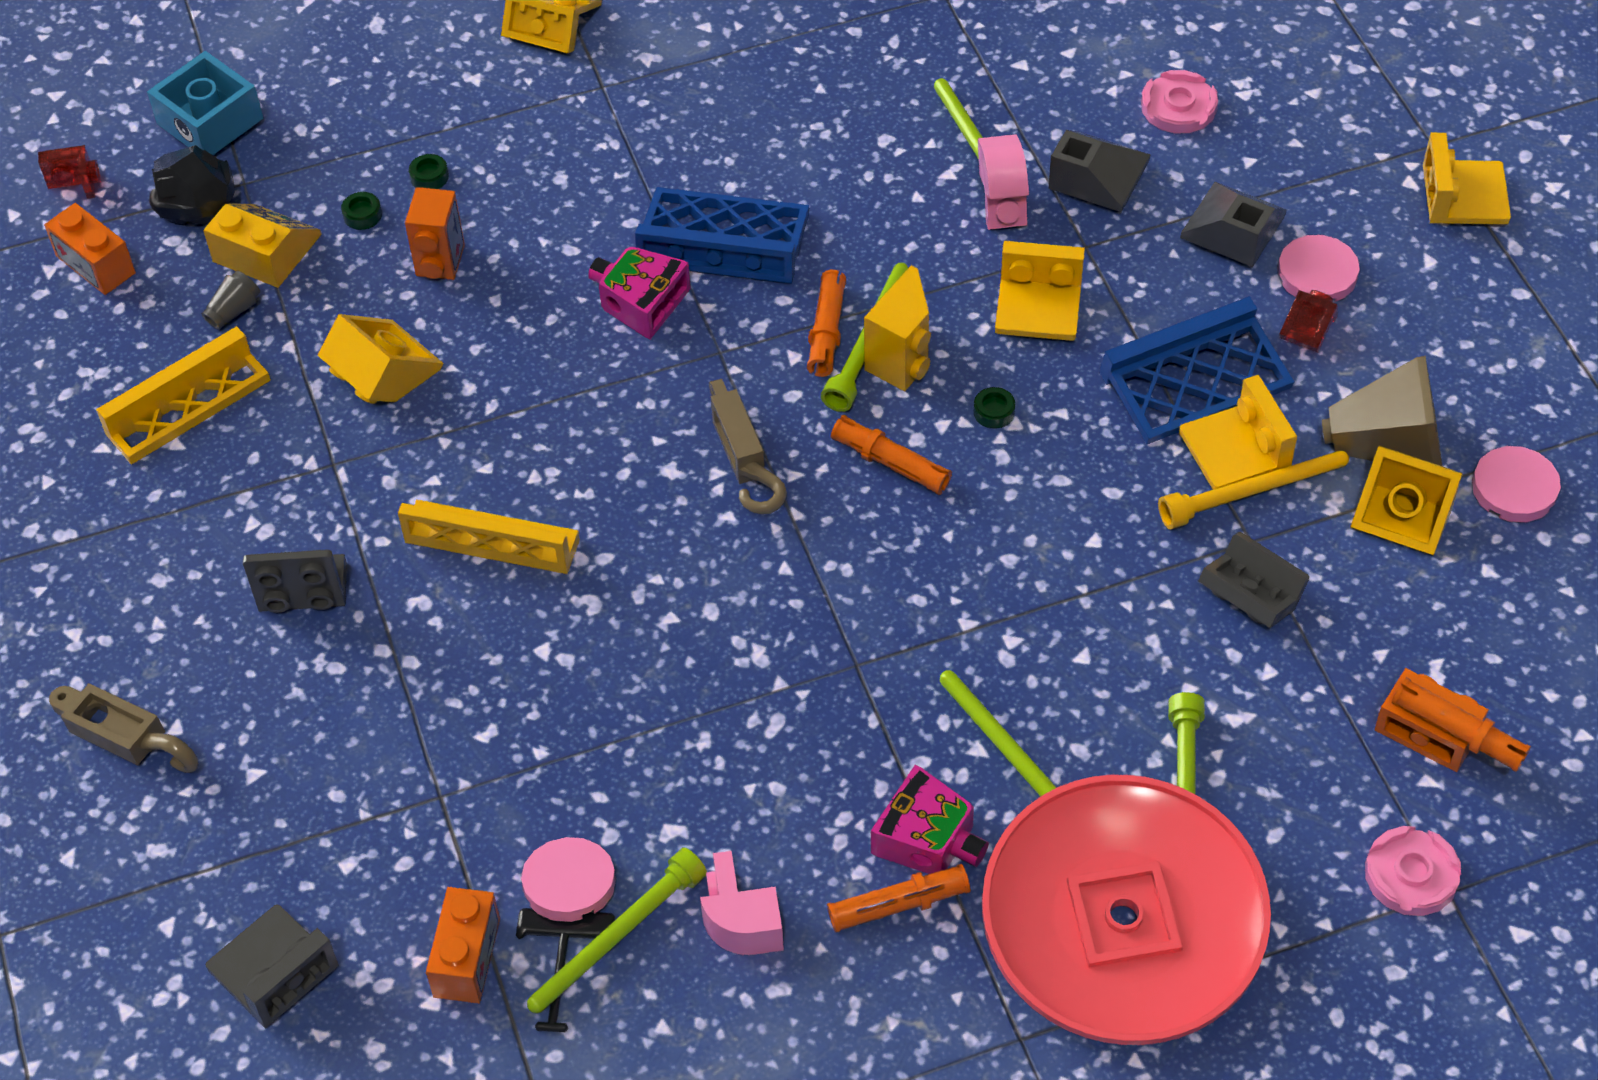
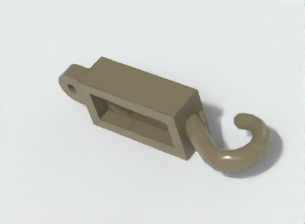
[709,379,787,514]
[49,683,198,773]

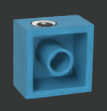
[147,51,264,155]

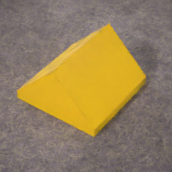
[1351,445,1463,555]

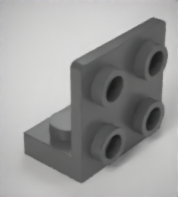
[243,550,347,613]
[205,904,339,1029]

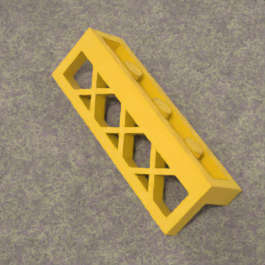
[96,326,271,465]
[398,499,580,574]

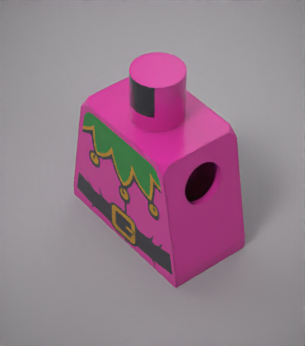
[589,247,691,340]
[871,765,989,874]

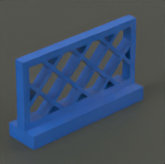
[635,187,809,284]
[1099,296,1294,444]

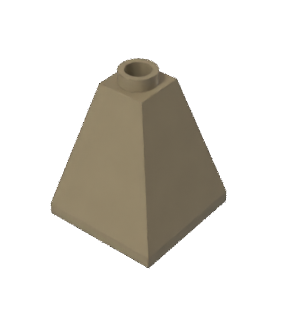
[1322,356,1443,466]

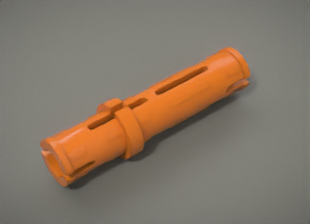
[807,269,846,377]
[831,415,952,495]
[1392,677,1531,772]
[827,864,971,933]

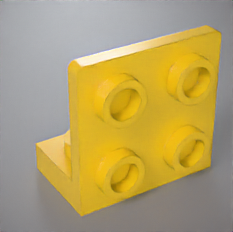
[501,0,602,54]
[1423,132,1511,224]
[995,241,1085,341]
[1179,375,1297,490]

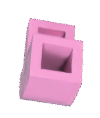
[978,134,1029,230]
[700,851,784,955]

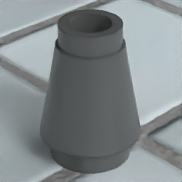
[201,270,260,330]

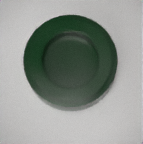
[409,154,449,189]
[341,192,382,230]
[973,387,1015,429]

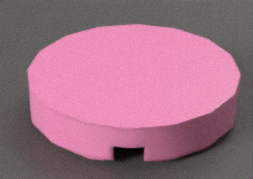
[1141,70,1218,134]
[1277,235,1360,304]
[1472,446,1561,523]
[1365,826,1461,916]
[521,837,616,922]

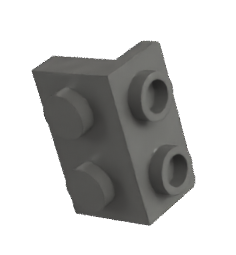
[1198,532,1309,628]

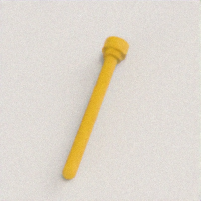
[1158,451,1349,530]

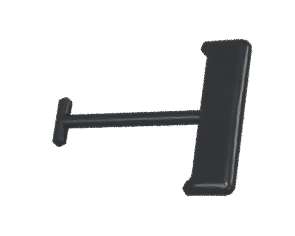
[516,908,615,1032]

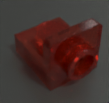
[38,145,101,199]
[1279,290,1338,352]

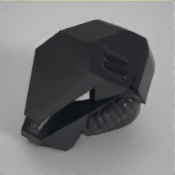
[149,145,235,226]

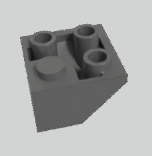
[1049,130,1151,212]
[1180,182,1287,267]

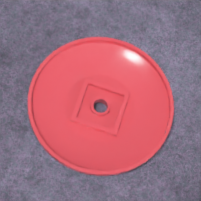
[982,775,1271,1045]

